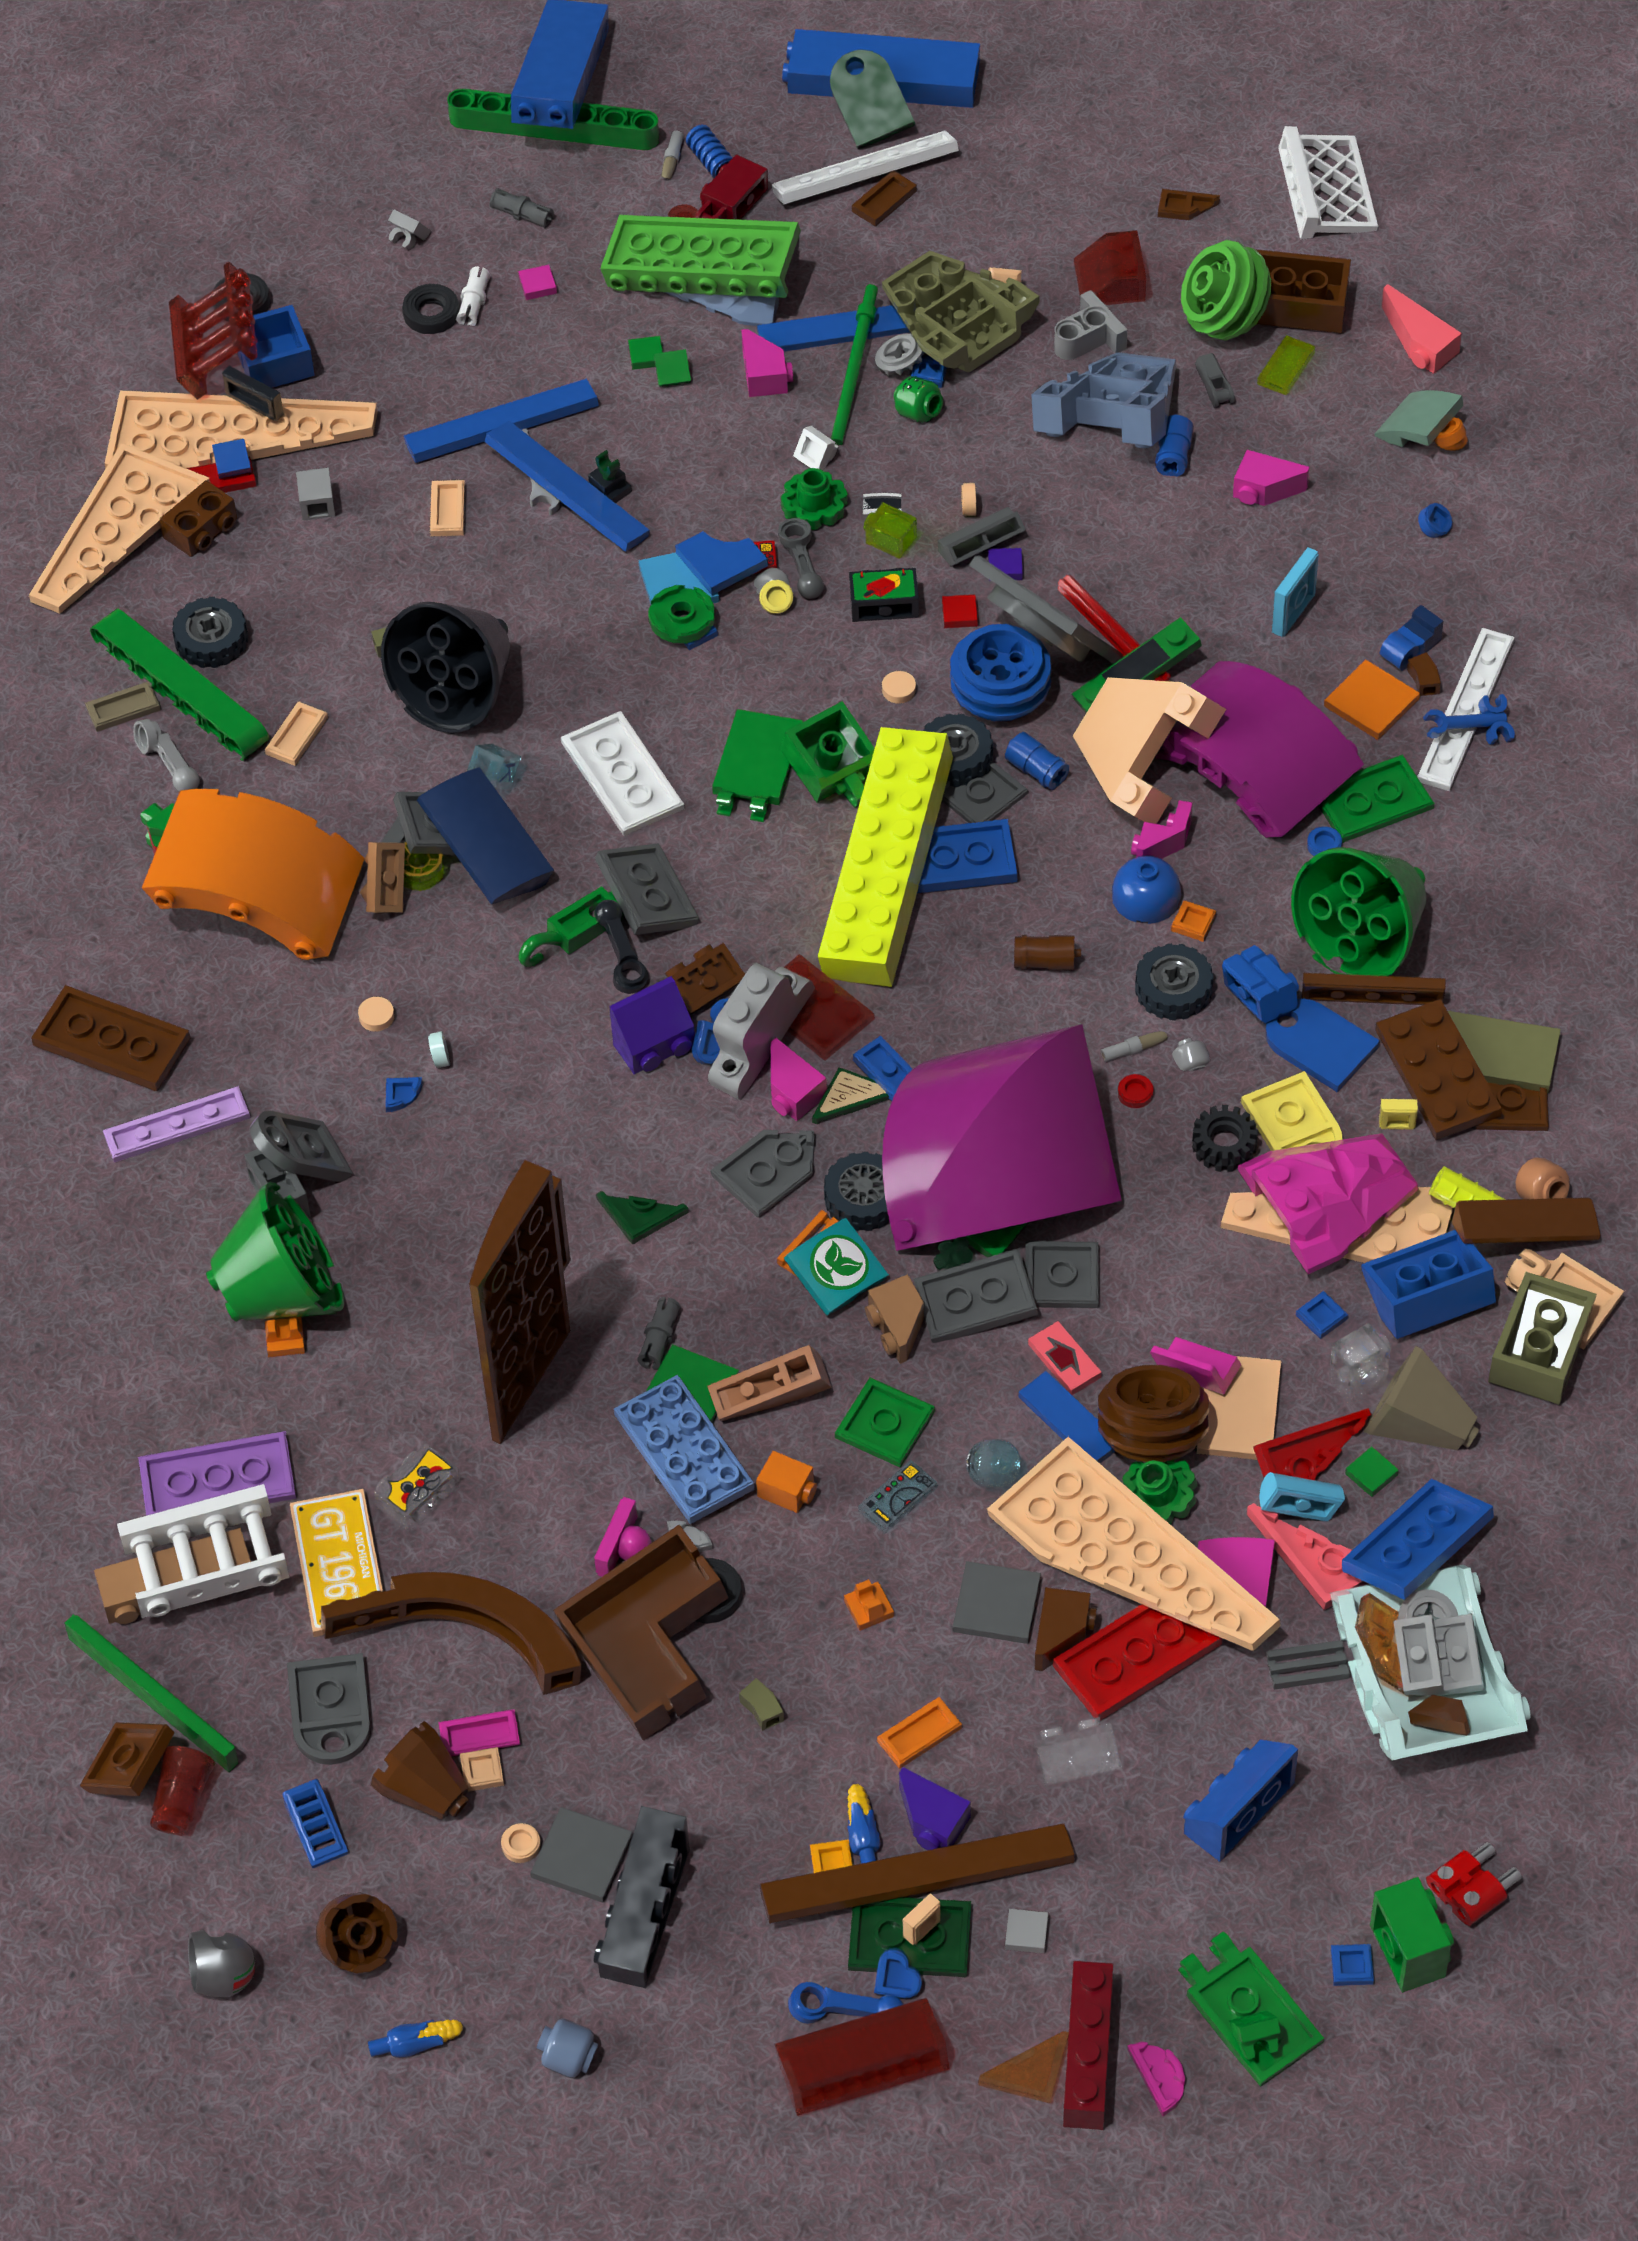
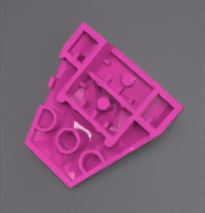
[1238,1133,1418,1274]

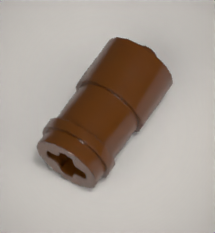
[1014,935,1081,970]

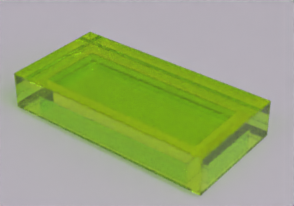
[1257,335,1315,395]

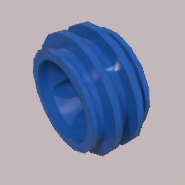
[950,624,1051,722]

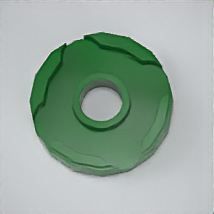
[648,585,715,643]

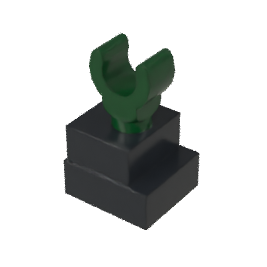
[588,450,632,503]

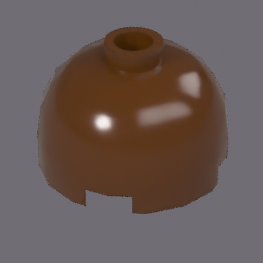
[316,1892,398,1973]

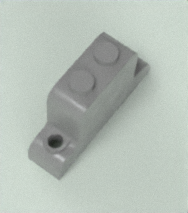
[708,963,815,1100]

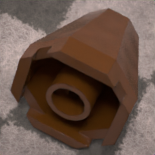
[371,1721,469,1819]

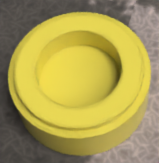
[759,580,793,614]

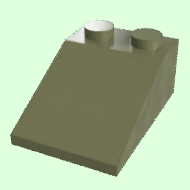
[1488,1272,1597,1405]

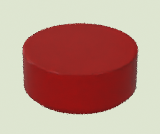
[1118,1074,1154,1108]

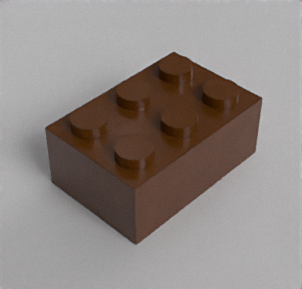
[1256,249,1351,333]

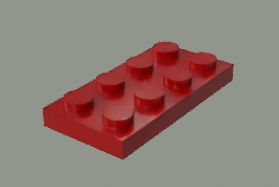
[1053,1604,1222,1722]

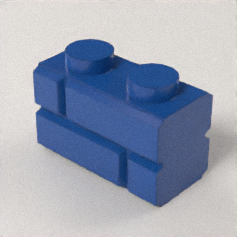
[1222,945,1299,1024]

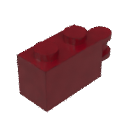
[695,154,768,220]

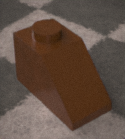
[1035,1587,1097,1671]

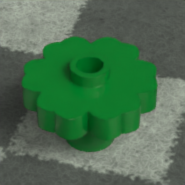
[781,468,848,530]
[1122,1460,1198,1525]

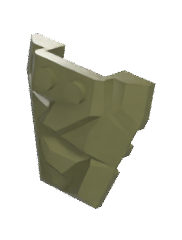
[882,251,1040,373]

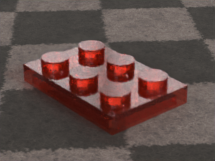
[784,954,875,1061]

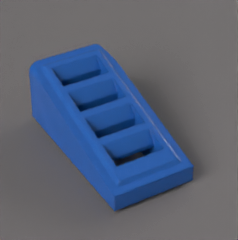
[282,1779,349,1869]

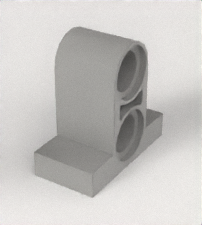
[1054,290,1127,360]

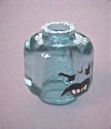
[966,1439,1021,1488]

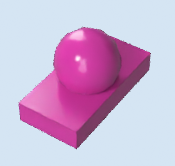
[594,1497,652,1577]

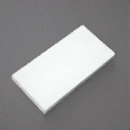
[561,711,684,836]

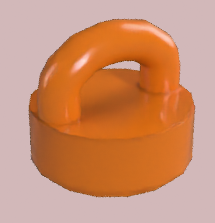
[1434,417,1468,451]

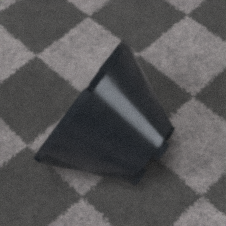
[381,602,510,733]

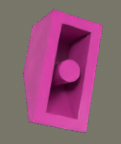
[741,329,793,397]
[1233,450,1310,506]
[771,1037,827,1121]

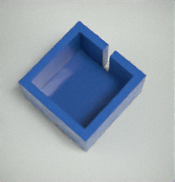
[231,305,315,388]

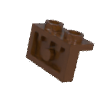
[665,942,745,1015]

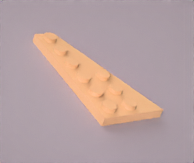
[29,443,210,614]
[1221,1187,1454,1263]

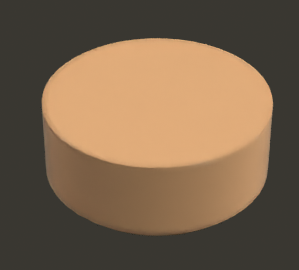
[961,483,976,516]
[882,671,916,704]
[358,997,394,1031]
[501,1823,541,1863]

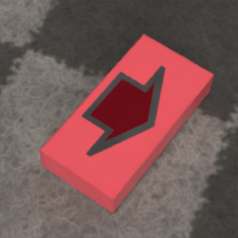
[1028,1321,1102,1395]

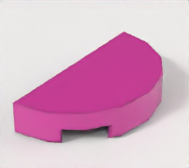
[1127,2042,1185,2117]

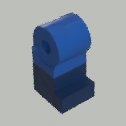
[1380,605,1444,671]

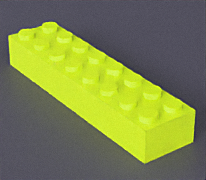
[818,727,953,987]

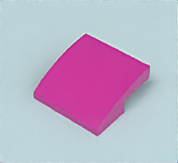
[1198,1537,1275,1607]

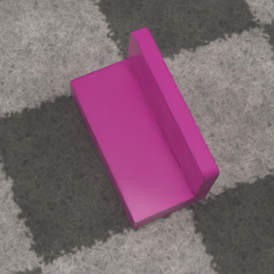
[1150,1337,1241,1395]

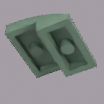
[1374,390,1464,447]

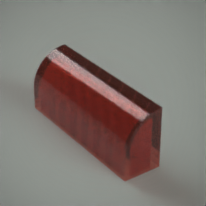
[774,1998,950,2116]

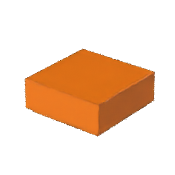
[1171,900,1216,942]

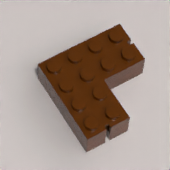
[553,1524,728,1741]

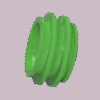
[1181,240,1271,341]

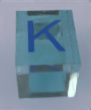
[466,744,521,790]

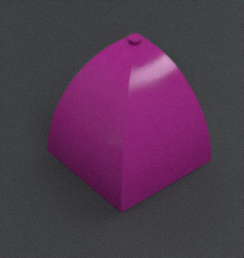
[882,1024,1122,1251]

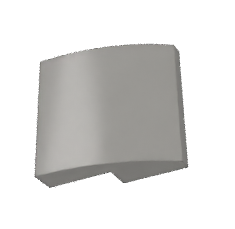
[1393,1614,1484,1695]

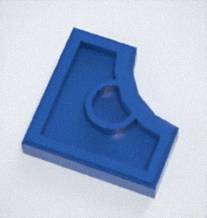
[675,531,768,595]

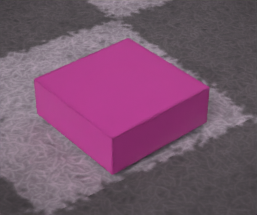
[518,265,557,300]

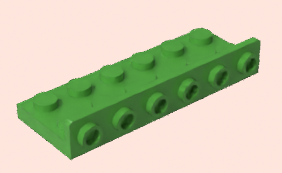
[600,215,801,298]

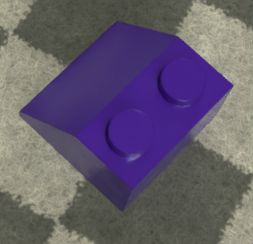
[609,976,695,1074]

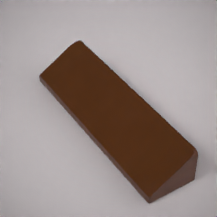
[1452,1197,1600,1244]

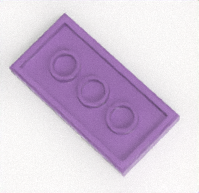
[138,1431,296,1516]

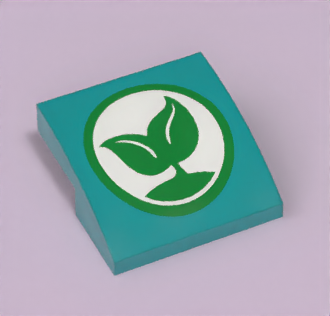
[784,1218,889,1316]

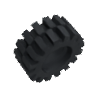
[1192,1105,1258,1172]

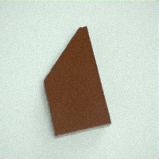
[1158,189,1220,221]
[1408,1695,1470,1736]

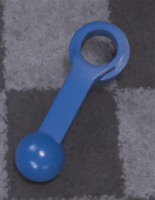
[788,1982,905,2026]

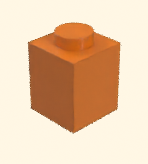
[756,1451,817,1513]

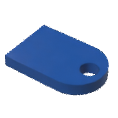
[1266,999,1380,1092]

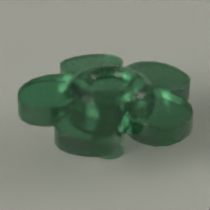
[933,1237,973,1270]

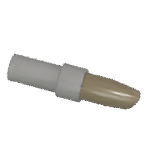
[661,131,684,180]
[1101,1031,1168,1062]

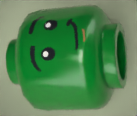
[894,376,943,423]

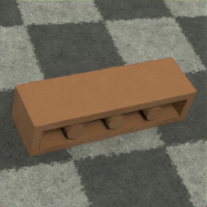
[94,1528,251,1624]

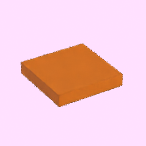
[1324,660,1420,740]

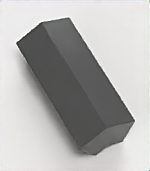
[938,507,1026,567]

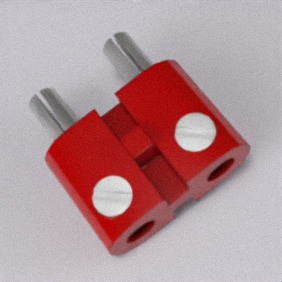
[1426,1842,1521,1926]

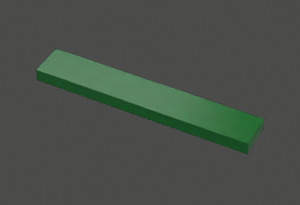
[64,1614,239,1772]

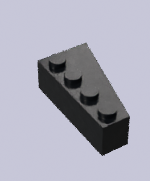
[594,1806,690,1988]

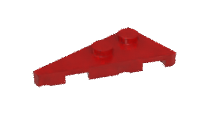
[1253,1408,1371,1514]

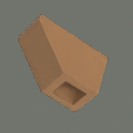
[865,1274,924,1364]

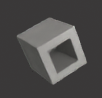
[296,468,335,521]

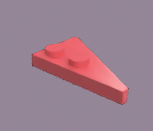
[1247,1503,1369,1610]

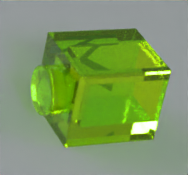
[863,502,917,559]

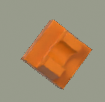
[265,1317,305,1358]
[844,1579,894,1631]

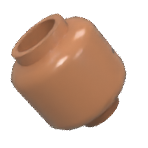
[1515,1157,1570,1199]

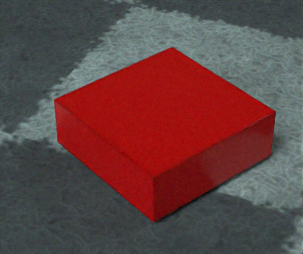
[942,594,978,628]

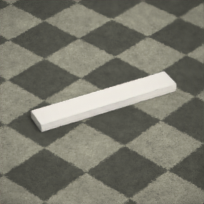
[772,131,959,204]
[1417,628,1514,791]

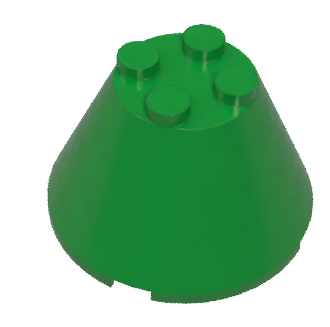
[1291,847,1426,976]
[206,1182,344,1322]

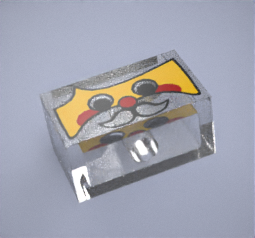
[374,1443,461,1534]

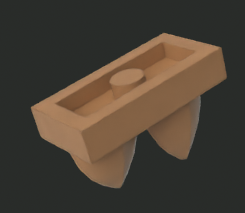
[360,842,405,913]

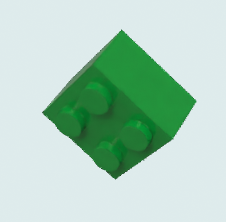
[1370,1877,1454,1993]

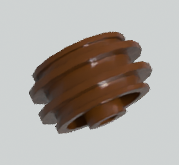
[1098,1365,1209,1462]

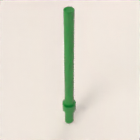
[831,284,878,445]

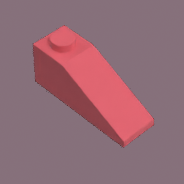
[1382,284,1462,374]

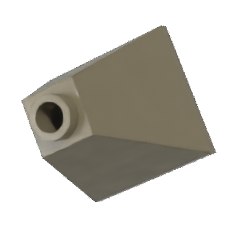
[1363,1346,1479,1450]

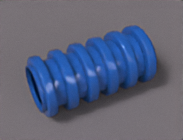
[686,124,733,178]

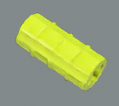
[1429,1166,1506,1208]

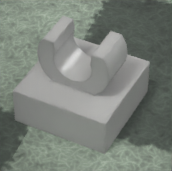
[388,210,431,250]

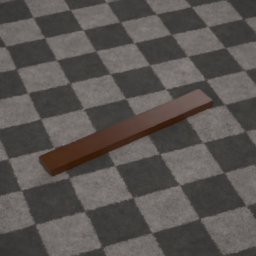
[760,1823,1075,1923]

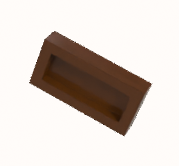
[852,171,917,227]

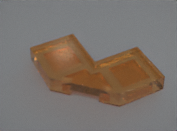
[1355,1592,1408,1696]

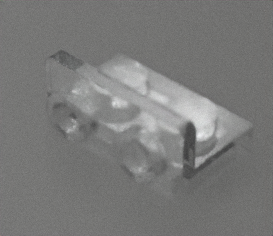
[1032,1717,1122,1786]

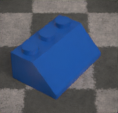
[1361,1230,1496,1339]
[1183,1740,1298,1862]

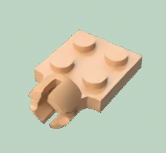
[1505,1249,1624,1350]

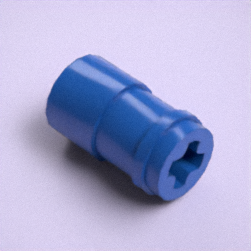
[1155,415,1194,477]
[1005,732,1069,790]

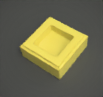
[1379,1099,1418,1129]

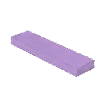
[103,1086,250,1163]

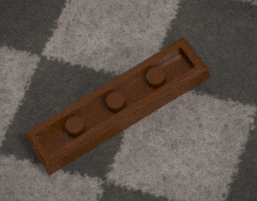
[1302,973,1446,1005]

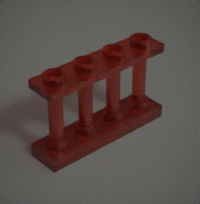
[169,262,258,400]

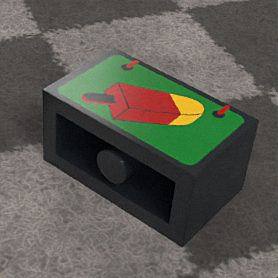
[849,568,919,622]

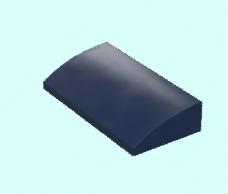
[417,767,554,905]

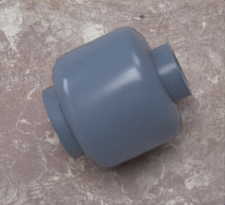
[536,2018,598,2078]

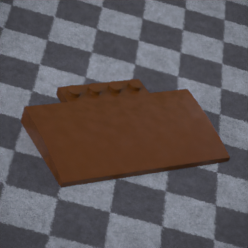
[469,1160,571,1444]

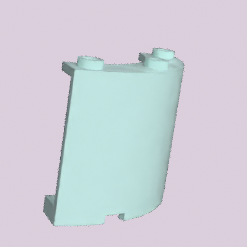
[1330,1565,1530,1760]

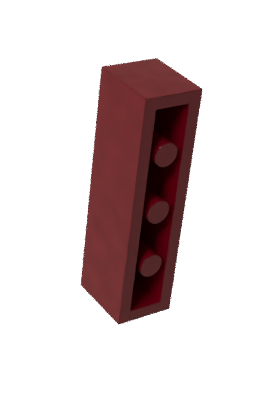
[1063,1961,1113,2130]

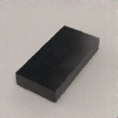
[222,365,284,421]

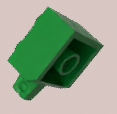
[780,701,875,808]

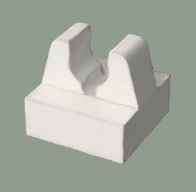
[793,426,838,470]

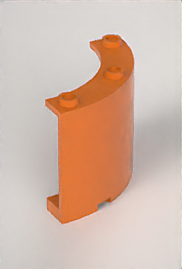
[142,789,364,960]

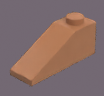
[707,1345,832,1421]

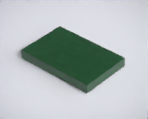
[848,1897,971,1977]

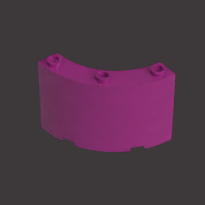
[1155,661,1364,838]

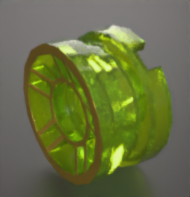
[404,842,445,891]

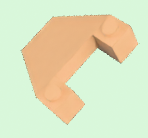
[1073,677,1226,824]

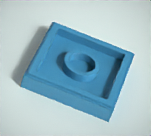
[638,552,719,611]

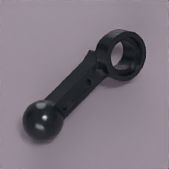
[594,900,648,994]

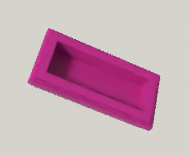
[438,1709,520,1757]

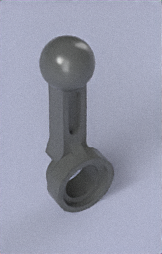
[778,518,824,599]

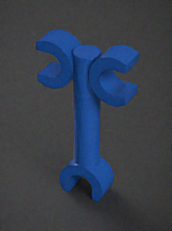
[1423,694,1515,745]

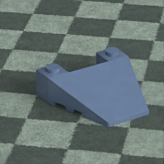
[1031,352,1176,448]

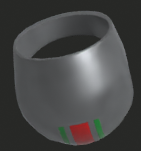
[188,1930,255,1997]

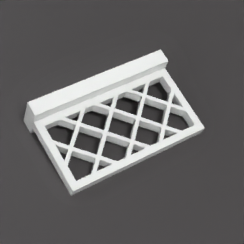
[1278,126,1378,239]

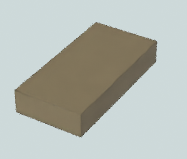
[85,681,161,732]

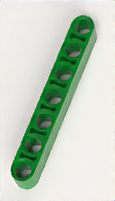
[447,89,659,150]
[90,608,269,761]

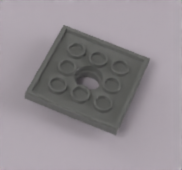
[969,555,1123,664]

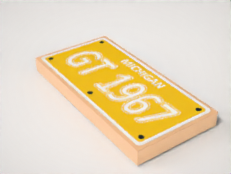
[290,1489,383,1637]

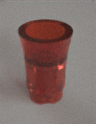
[150,1746,216,1836]

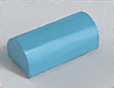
[1259,1472,1345,1521]

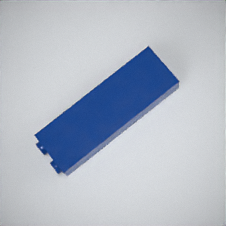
[511,0,609,129]
[782,29,980,108]

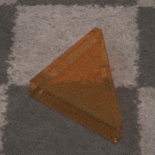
[978,2031,1069,2103]

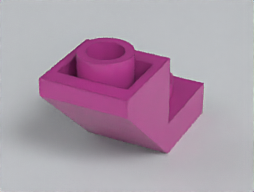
[1131,800,1193,859]

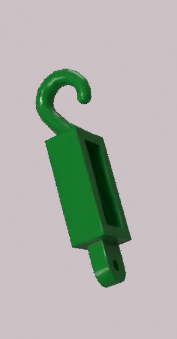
[518,886,623,967]

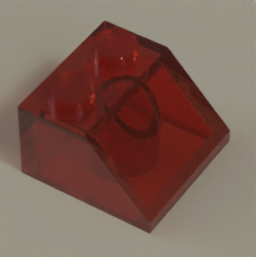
[1073,230,1146,305]

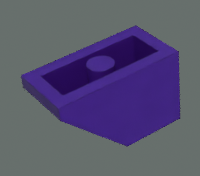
[899,1767,971,1850]

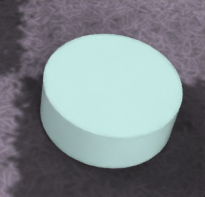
[428,1031,450,1068]

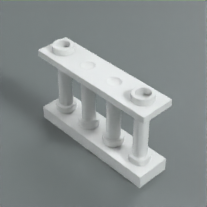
[117,1484,289,1618]

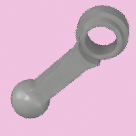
[133,719,200,792]

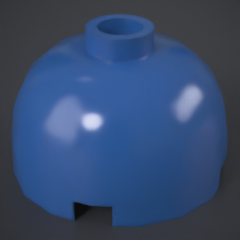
[1112,856,1181,924]

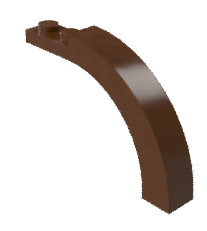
[321,1572,581,1695]

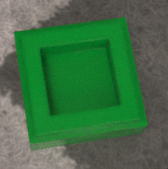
[628,336,663,370]
[654,349,691,387]
[1345,1446,1399,1497]

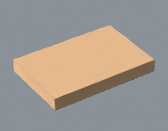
[1197,1356,1281,1460]

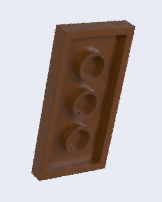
[31,985,191,1091]
[1375,999,1502,1140]

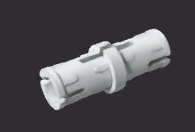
[456,266,490,326]

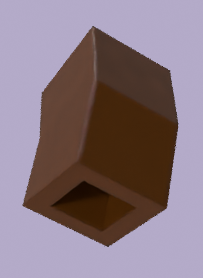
[1407,652,1441,696]

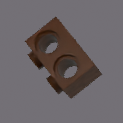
[160,480,237,557]

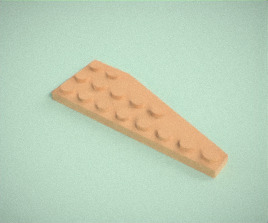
[105,390,378,469]
[987,1437,1281,1651]

